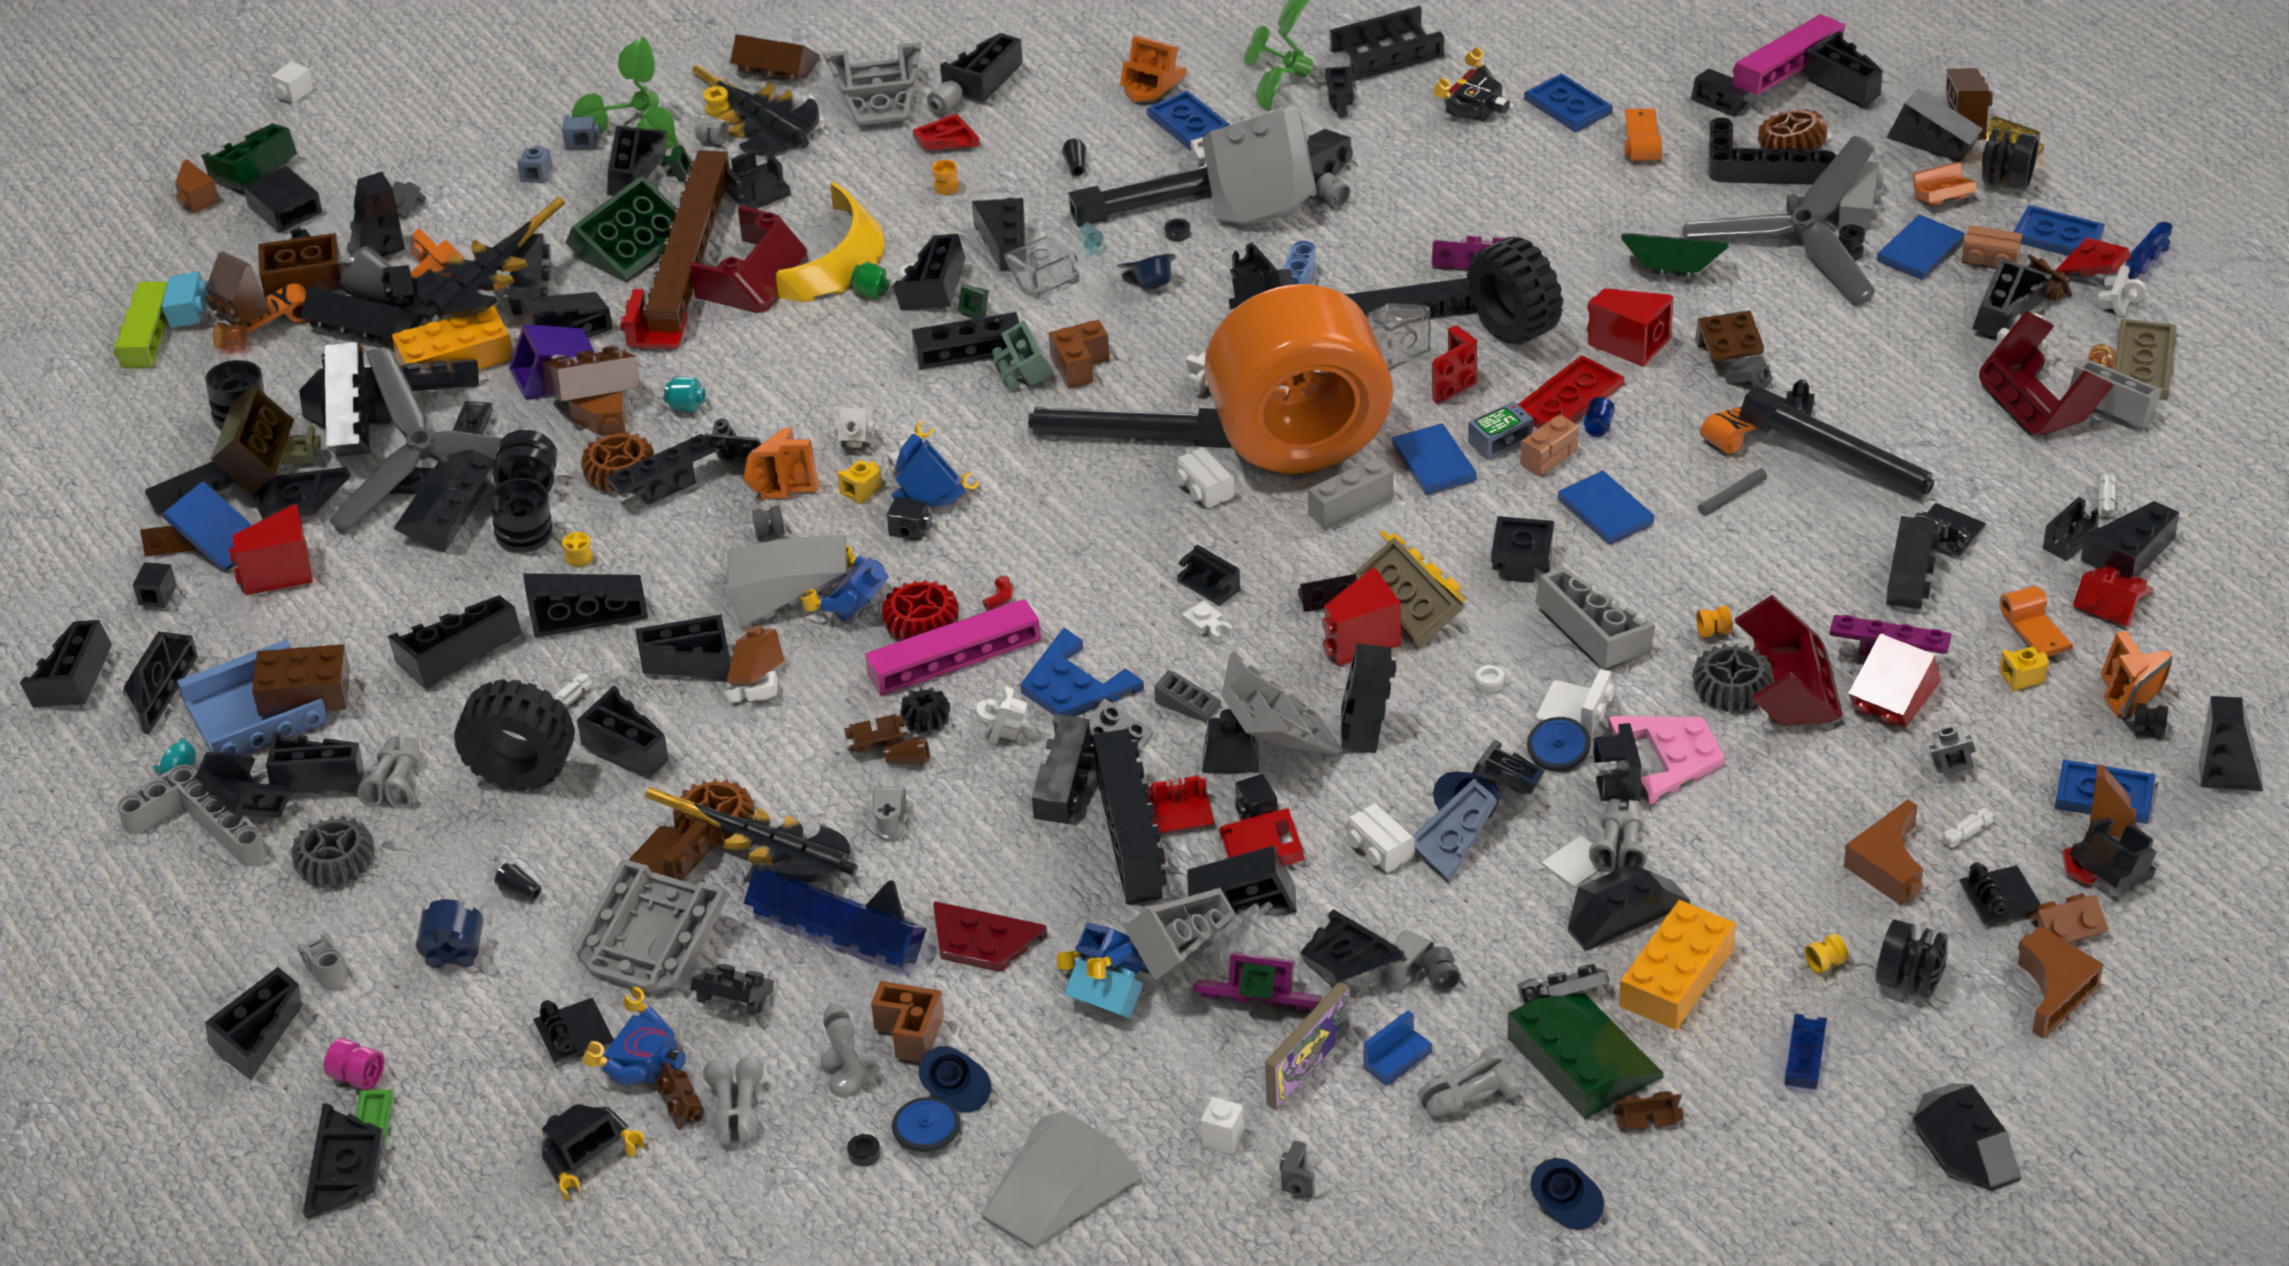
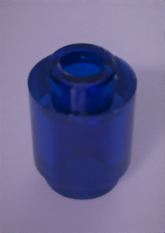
[1583,397,1615,437]

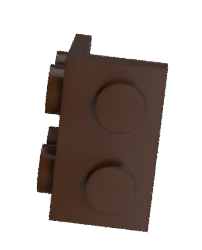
[1695,310,1764,361]
[629,819,711,881]

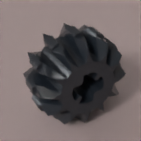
[900,687,951,735]

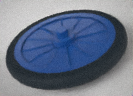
[1527,717,1591,771]
[892,1097,961,1152]

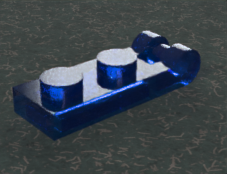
[2125,221,2173,280]
[1784,1013,1827,1090]

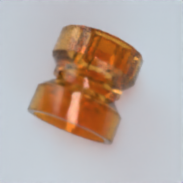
[213,323,247,350]
[2088,344,2117,369]

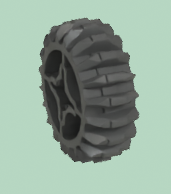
[1692,643,1773,712]
[291,815,375,888]

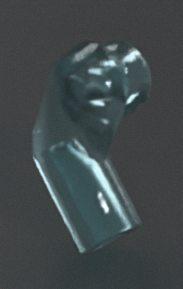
[1080,223,1104,252]

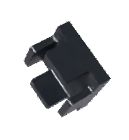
[725,151,791,209]
[1228,269,1293,309]
[1491,516,1555,583]
[1593,723,1642,809]
[2069,817,2157,889]

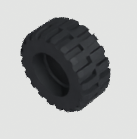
[1467,236,1564,345]
[454,679,575,791]

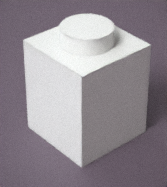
[271,61,314,103]
[1201,1097,1244,1155]

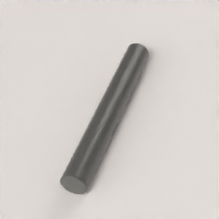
[1698,468,1767,515]

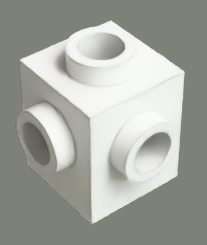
[834,407,875,448]

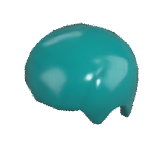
[153,738,196,776]

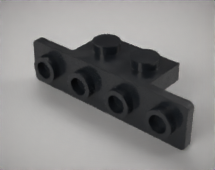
[399,359,479,391]
[607,434,716,505]
[145,461,236,515]

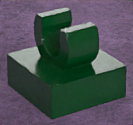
[661,145,691,182]
[958,284,989,318]
[1239,963,1277,1000]

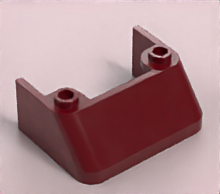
[690,205,808,313]
[1979,311,2113,436]
[1735,594,1842,726]

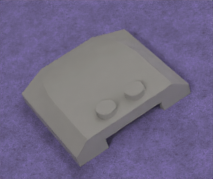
[1202,109,1317,227]
[572,859,730,992]

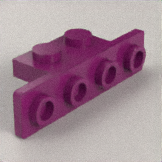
[1431,235,1506,269]
[1829,615,1952,656]
[1193,952,1323,1011]

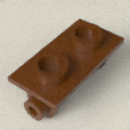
[2024,254,2072,301]
[140,525,198,556]
[844,713,908,753]
[656,1062,704,1130]
[1613,1091,1684,1131]

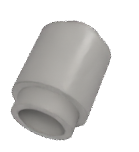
[927,81,963,115]

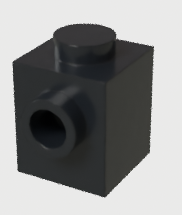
[887,497,932,541]
[133,562,177,608]
[1235,774,1278,819]

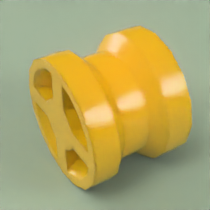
[703,86,730,117]
[562,532,593,567]

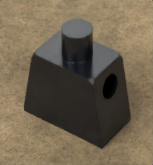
[1202,709,1259,773]

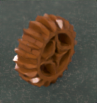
[1758,109,1828,150]
[581,431,654,494]
[673,778,755,850]

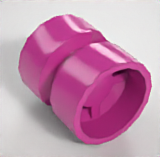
[323,1037,385,1090]

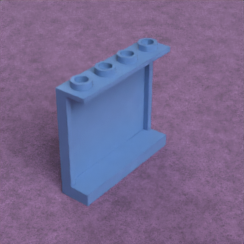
[177,639,328,755]

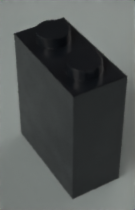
[243,165,323,233]

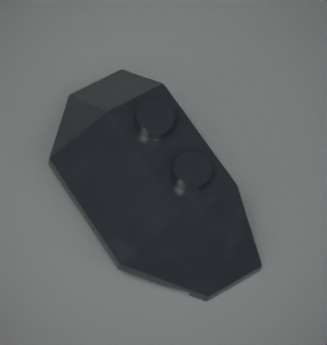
[299,365,391,425]
[123,631,198,735]
[1568,864,1690,951]
[1912,1083,2021,1191]

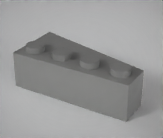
[1535,567,1656,669]
[1124,888,1236,981]

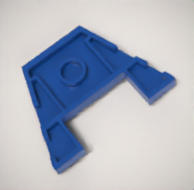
[1020,628,1144,716]

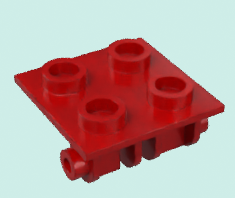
[1146,775,1214,833]

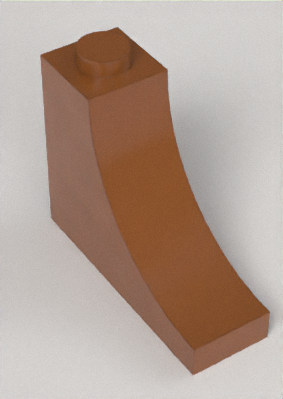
[1844,799,1924,905]
[2018,926,2103,1038]

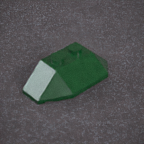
[1621,232,1730,277]

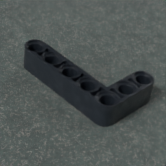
[1708,117,1837,185]

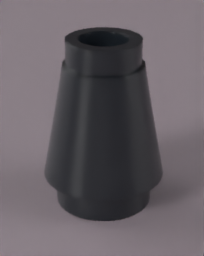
[1062,138,1087,176]
[494,863,542,902]

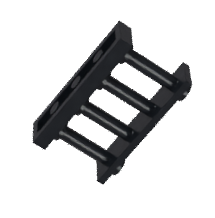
[1330,6,1444,81]

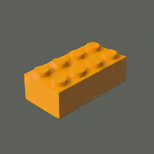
[392,305,513,370]
[1619,900,1736,1030]

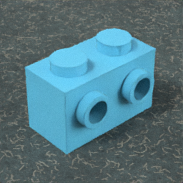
[162,271,209,328]
[1064,956,1143,1019]

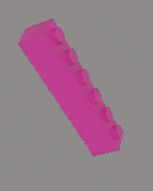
[1732,14,1846,95]
[865,599,1041,696]

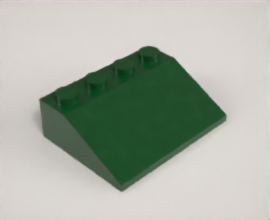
[565,175,676,282]
[1507,993,1664,1119]

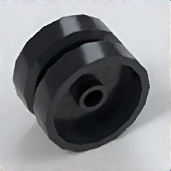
[493,430,558,492]

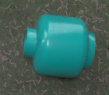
[664,376,706,412]

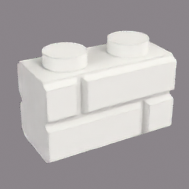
[1175,447,1235,509]
[1347,803,1415,873]

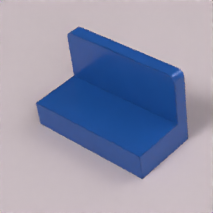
[1363,1010,1432,1086]

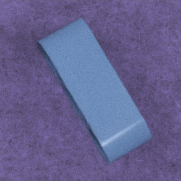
[1283,241,1316,284]

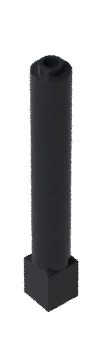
[1068,165,1211,227]
[1738,386,1935,498]
[1028,407,1231,448]

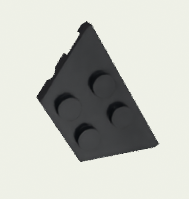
[252,467,350,519]
[1472,739,1545,794]
[1300,909,1403,983]
[303,1103,385,1218]

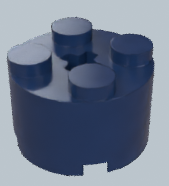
[416,899,484,968]

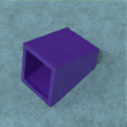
[509,324,595,399]

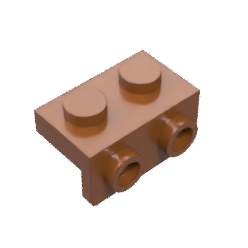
[2029,893,2109,943]

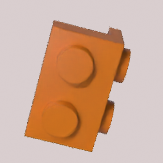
[1912,162,1976,205]

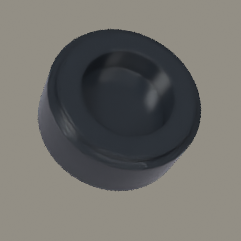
[1164,218,1191,242]
[847,1134,881,1166]

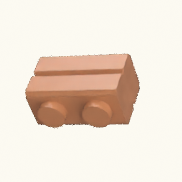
[1962,225,2023,268]
[1520,415,1579,476]

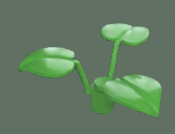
[1244,0,1313,110]
[571,37,678,148]

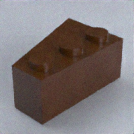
[1946,68,1993,140]

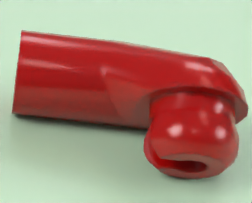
[982,575,1014,611]
[2062,847,2098,885]

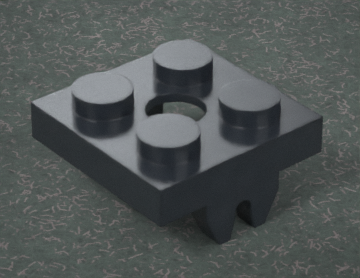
[690,964,774,1015]

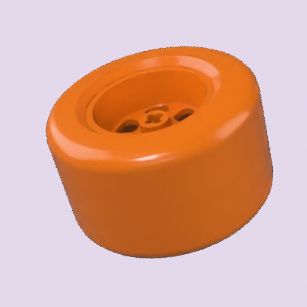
[1204,284,1393,474]

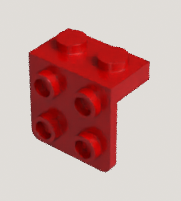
[620,289,688,349]
[1432,325,1478,404]
[2072,566,2154,626]

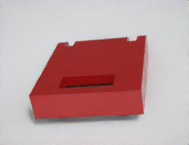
[1219,807,1305,866]

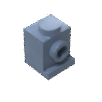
[562,115,601,150]
[517,145,552,183]

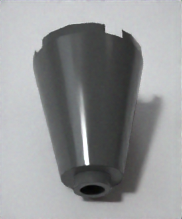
[340,246,416,308]

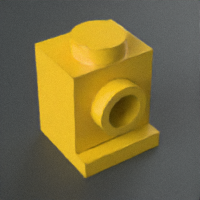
[837,460,882,504]
[1999,646,2049,691]

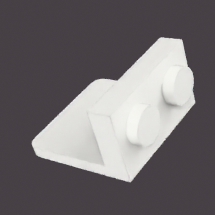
[1536,669,1615,736]

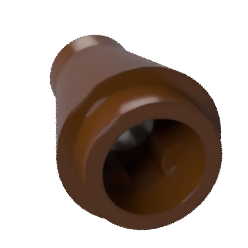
[884,736,930,766]

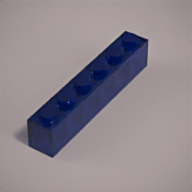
[743,868,927,967]

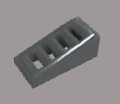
[1154,670,1221,722]

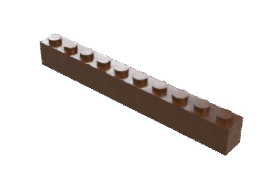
[643,150,730,332]

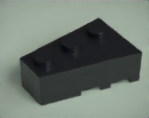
[1307,129,1353,198]
[347,171,405,257]
[509,233,552,315]
[2080,501,2179,579]
[1886,516,1940,609]
[1341,643,1396,753]
[205,967,302,1080]

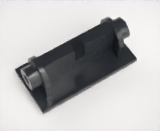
[1785,379,1815,416]
[1297,574,1357,612]

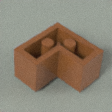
[1048,319,1110,389]
[871,981,944,1062]

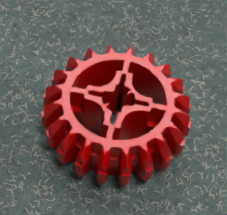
[881,579,959,640]

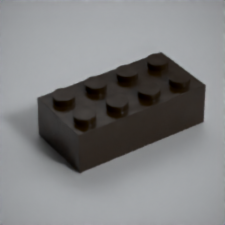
[211,384,294,495]

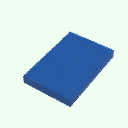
[1524,73,1613,133]
[1147,90,1230,150]
[2013,205,2105,256]
[1877,214,1965,280]
[1392,423,1477,494]
[1558,470,1655,544]
[163,481,252,572]
[2054,759,2156,824]

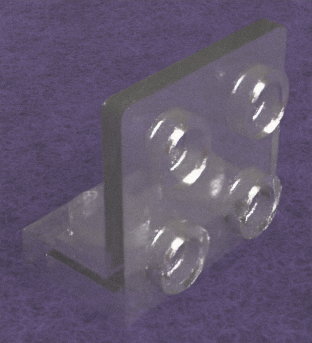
[1200,902,1273,982]

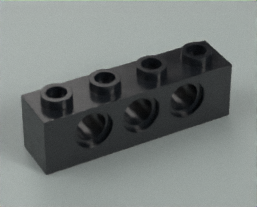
[911,312,1020,370]

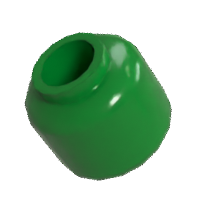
[850,261,891,300]

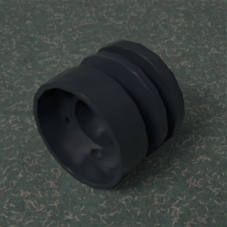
[1982,128,2039,190]
[205,360,265,428]
[489,478,553,553]
[1876,919,1948,998]

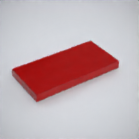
[1517,355,1624,429]

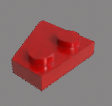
[913,113,980,150]
[2055,238,2131,277]

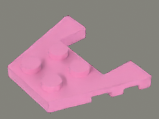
[1608,716,1725,804]

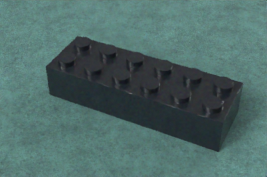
[1093,728,1167,904]

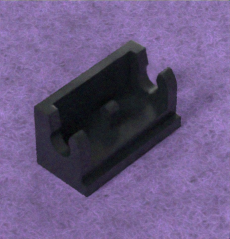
[1691,68,1750,117]
[1230,242,1277,277]
[2043,497,2099,561]
[1177,544,1240,606]

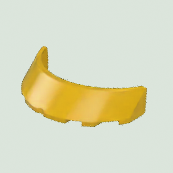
[776,182,885,302]

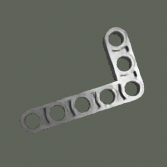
[117,765,266,866]

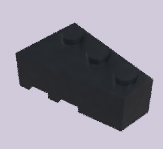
[1805,30,1883,106]
[940,33,1023,102]
[1886,88,1983,162]
[607,125,667,196]
[972,197,1027,271]
[893,233,966,310]
[1972,257,2052,337]
[520,292,613,338]
[635,614,731,678]
[19,620,112,708]
[577,685,669,778]
[2199,696,2263,791]
[1032,714,1095,824]
[266,732,364,795]
[1187,845,1297,915]

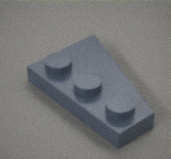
[1412,778,1497,882]

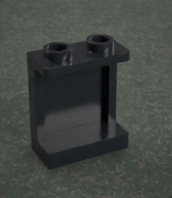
[195,752,292,817]

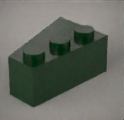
[201,123,298,191]

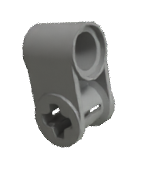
[873,786,906,841]
[1383,930,1434,989]
[297,932,347,990]

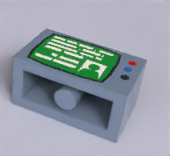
[1468,401,1533,460]

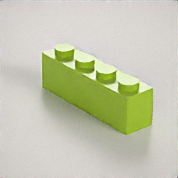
[113,281,168,368]

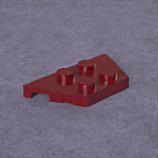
[933,901,1048,972]

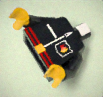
[1433,47,1510,121]
[541,1104,644,1201]

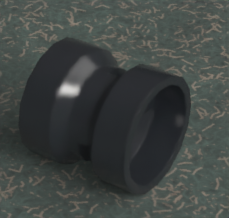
[1839,224,1865,261]
[2134,703,2168,736]

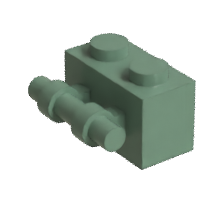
[992,320,1054,390]

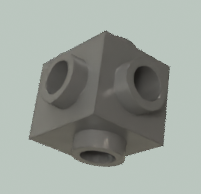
[1929,725,1976,776]

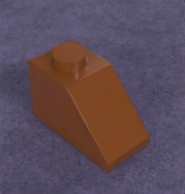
[175,159,219,214]
[568,391,626,435]
[727,626,785,684]
[2089,764,2136,837]

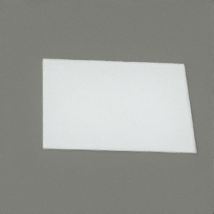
[1541,835,1599,887]

